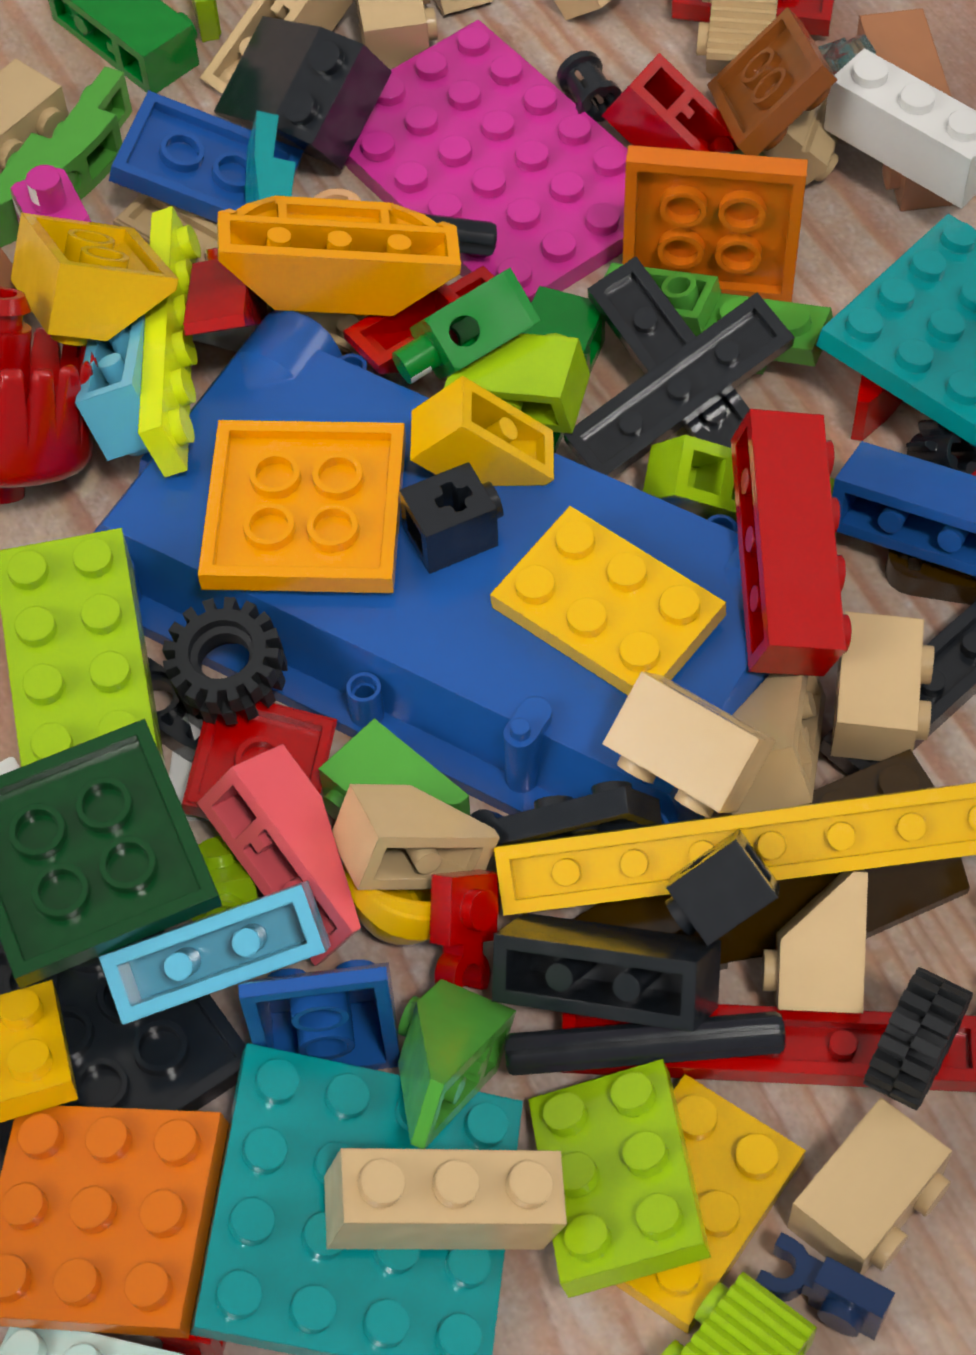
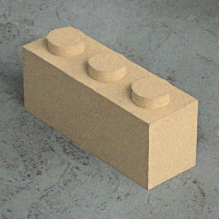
[324,1148,567,1250]

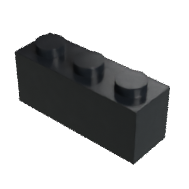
[492,913,721,1032]

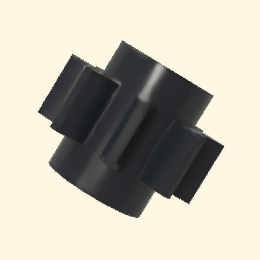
[906,420,976,474]

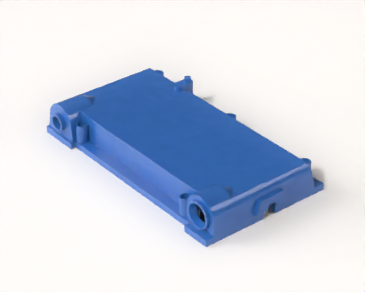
[93,310,770,824]

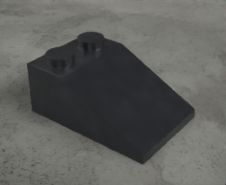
[213,16,392,170]

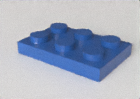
[109,90,303,222]

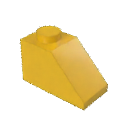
[410,376,554,486]

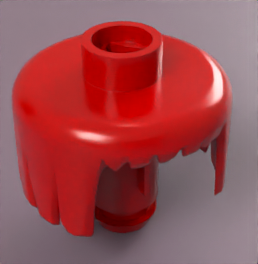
[0,286,98,504]

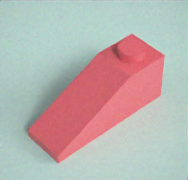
[197,744,361,966]

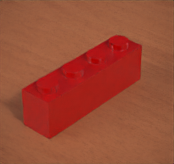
[731,409,852,677]

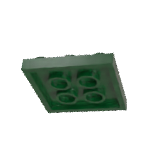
[0,719,222,989]

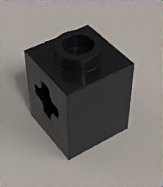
[399,462,504,574]
[665,829,780,946]

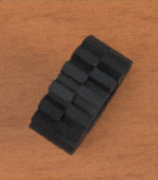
[162,597,288,725]
[863,967,973,1111]

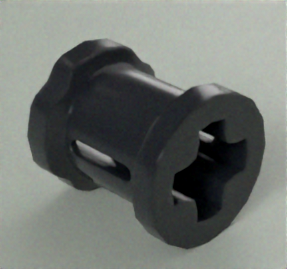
[556,50,622,122]

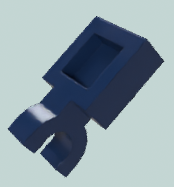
[756,1232,895,1340]

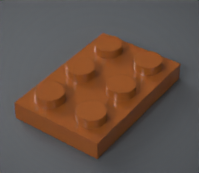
[707,7,838,156]

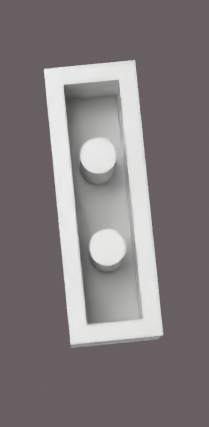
[824,48,976,209]

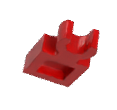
[430,869,499,990]

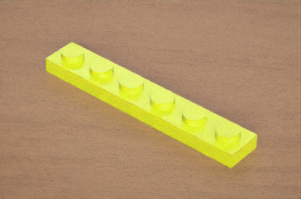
[138,206,201,477]

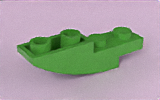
[0,66,132,248]
[604,263,833,375]

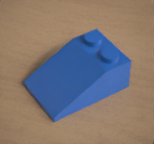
[238,960,400,1070]

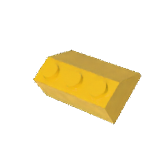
[10,213,178,346]

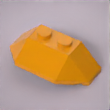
[217,195,461,316]

